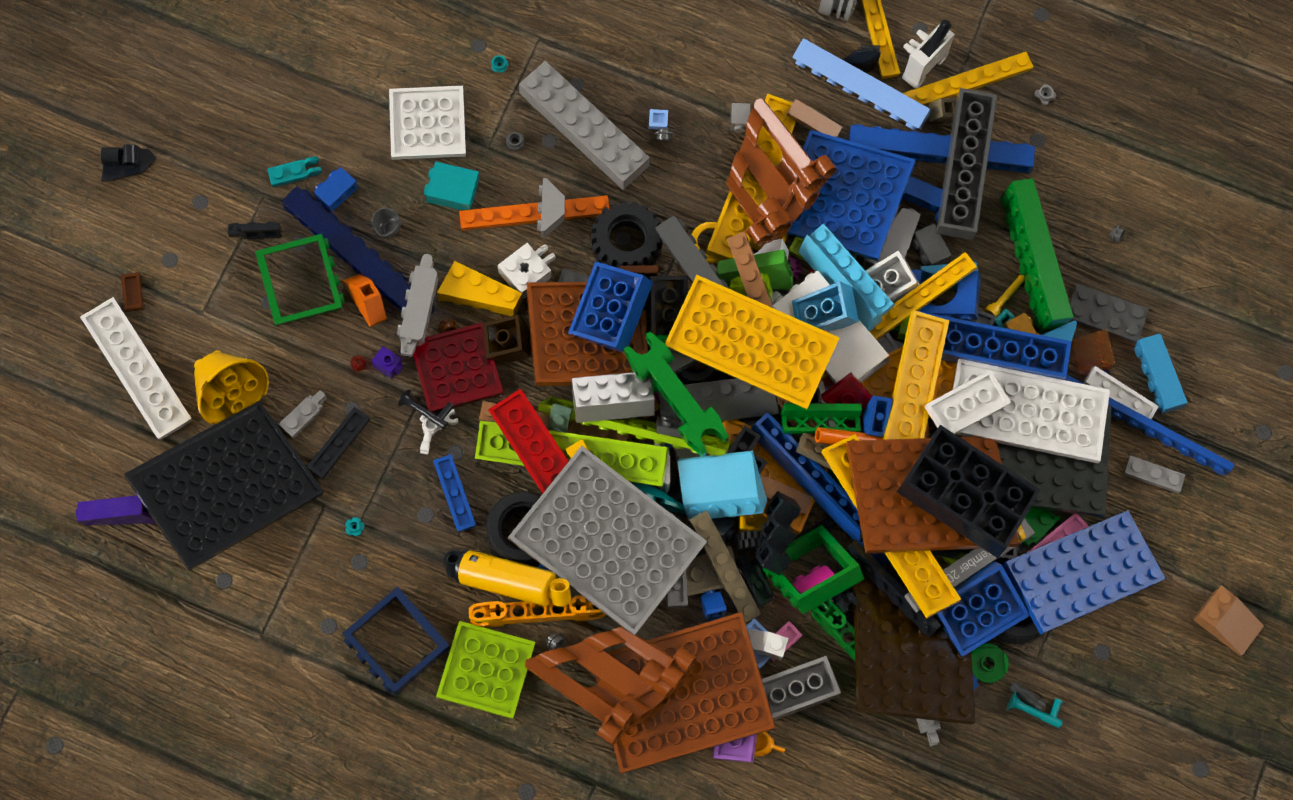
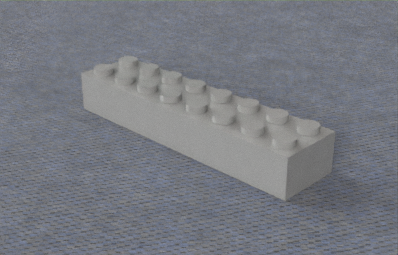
[519,61,650,190]

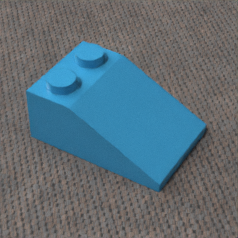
[792,281,859,331]

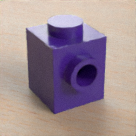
[372,346,403,379]

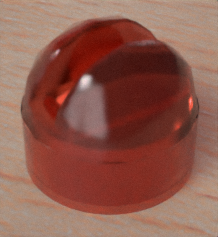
[350,355,366,372]

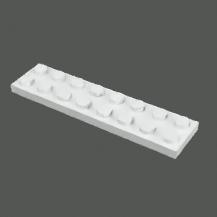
[80,297,193,441]

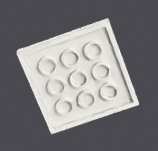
[389,86,466,160]

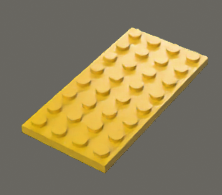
[665,275,840,410]

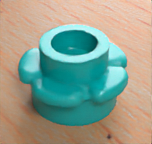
[491,55,509,73]
[345,517,364,536]

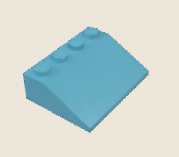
[677,451,767,521]

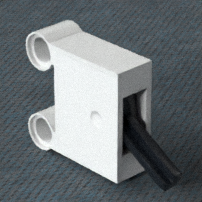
[902,19,955,89]

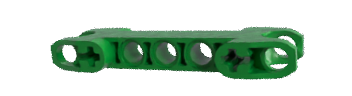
[624,332,729,457]
[811,599,855,661]

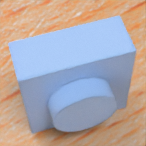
[649,109,668,130]

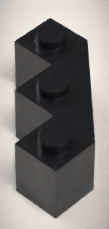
[756,491,801,575]

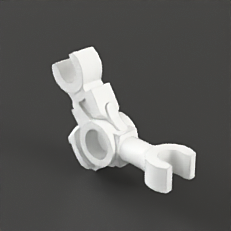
[420,409,458,455]

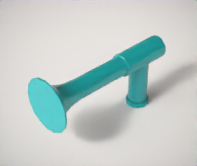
[1006,692,1063,728]

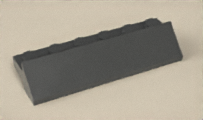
[659,378,779,421]

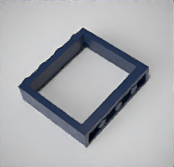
[343,587,450,696]

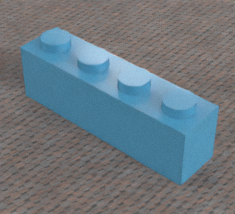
[1134,333,1188,414]

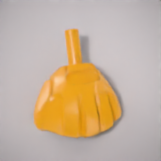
[754,732,785,757]

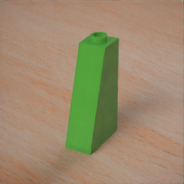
[716,249,793,290]

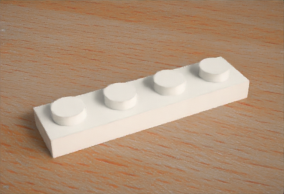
[1083,366,1159,419]

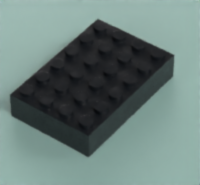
[897,425,1041,558]

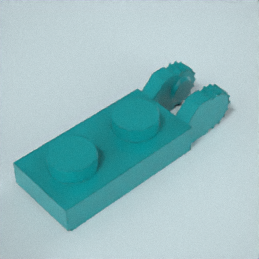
[267,156,322,188]

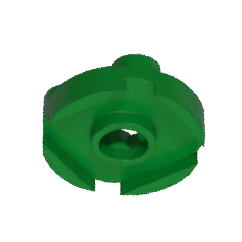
[971,643,1009,684]

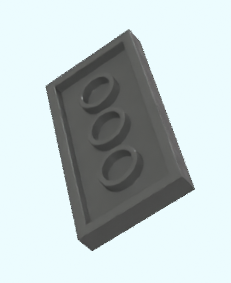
[1070,284,1149,344]

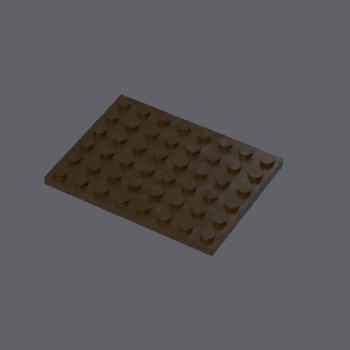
[853,565,975,725]

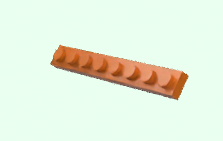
[459,195,609,231]

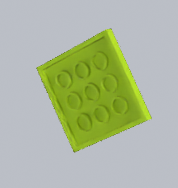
[436,621,536,719]

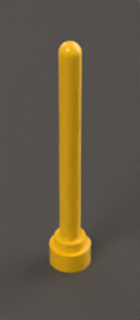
[984,274,1025,319]

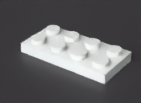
[924,370,1011,434]

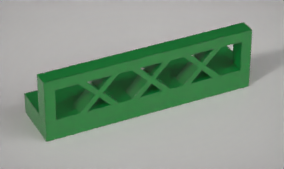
[781,403,862,434]

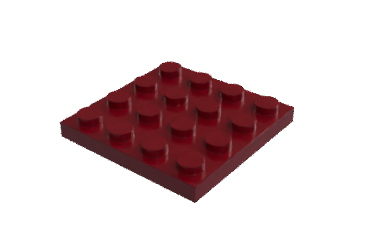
[413,322,503,413]

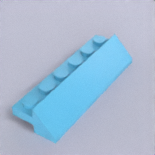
[798,224,895,332]

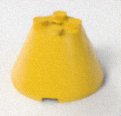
[194,350,269,424]

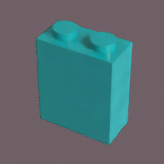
[424,162,480,210]

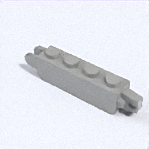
[397,253,439,357]

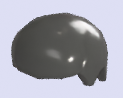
[371,207,401,238]

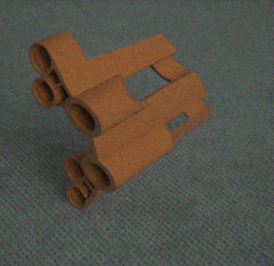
[525,626,697,745]

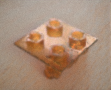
[1071,329,1116,375]

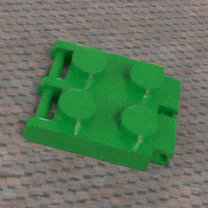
[1022,507,1060,547]

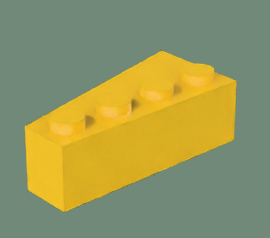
[437,261,523,316]

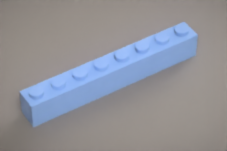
[792,38,932,131]

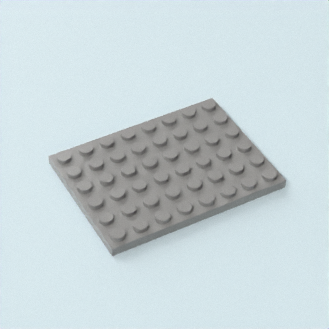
[508,446,707,635]

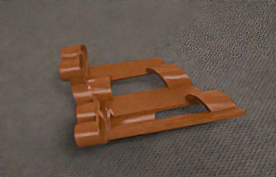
[726,98,837,246]

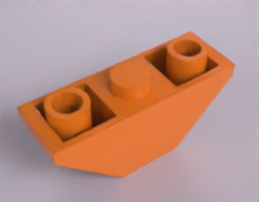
[342,274,387,327]

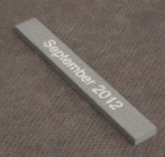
[904,519,1035,613]

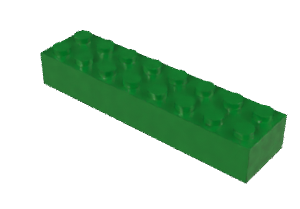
[1000,178,1073,334]

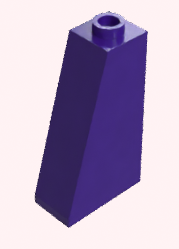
[76,495,155,526]

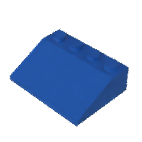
[568,261,653,353]
[935,561,1030,657]

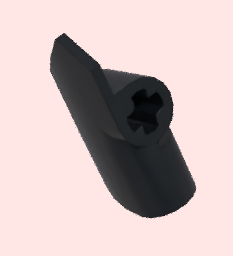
[842,44,881,73]
[101,144,157,182]

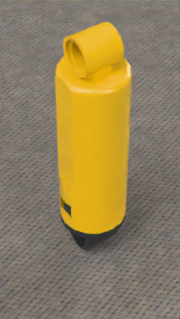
[443,549,571,607]

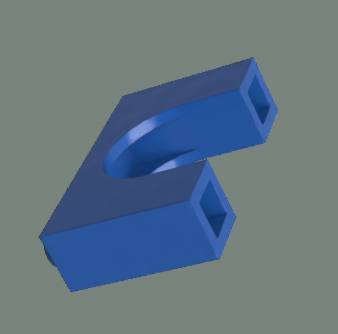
[912,270,981,322]

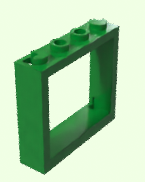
[255,234,345,326]
[762,525,864,614]

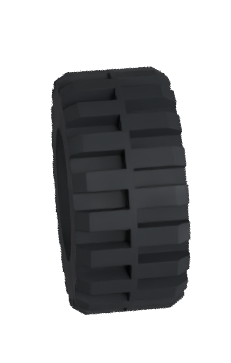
[591,201,663,268]

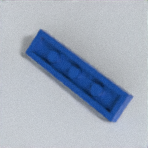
[433,454,476,533]

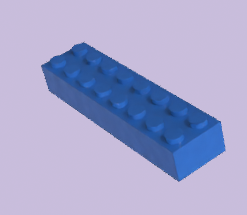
[920,311,1072,380]

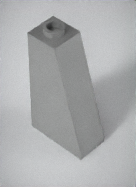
[862,208,921,269]

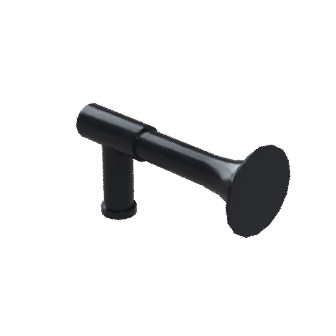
[398,390,454,430]

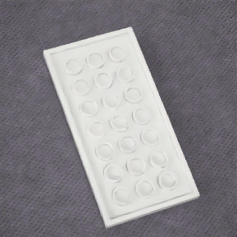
[952,359,1110,464]

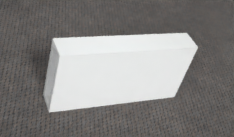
[773,271,890,384]

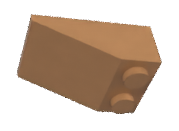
[1193,585,1264,656]

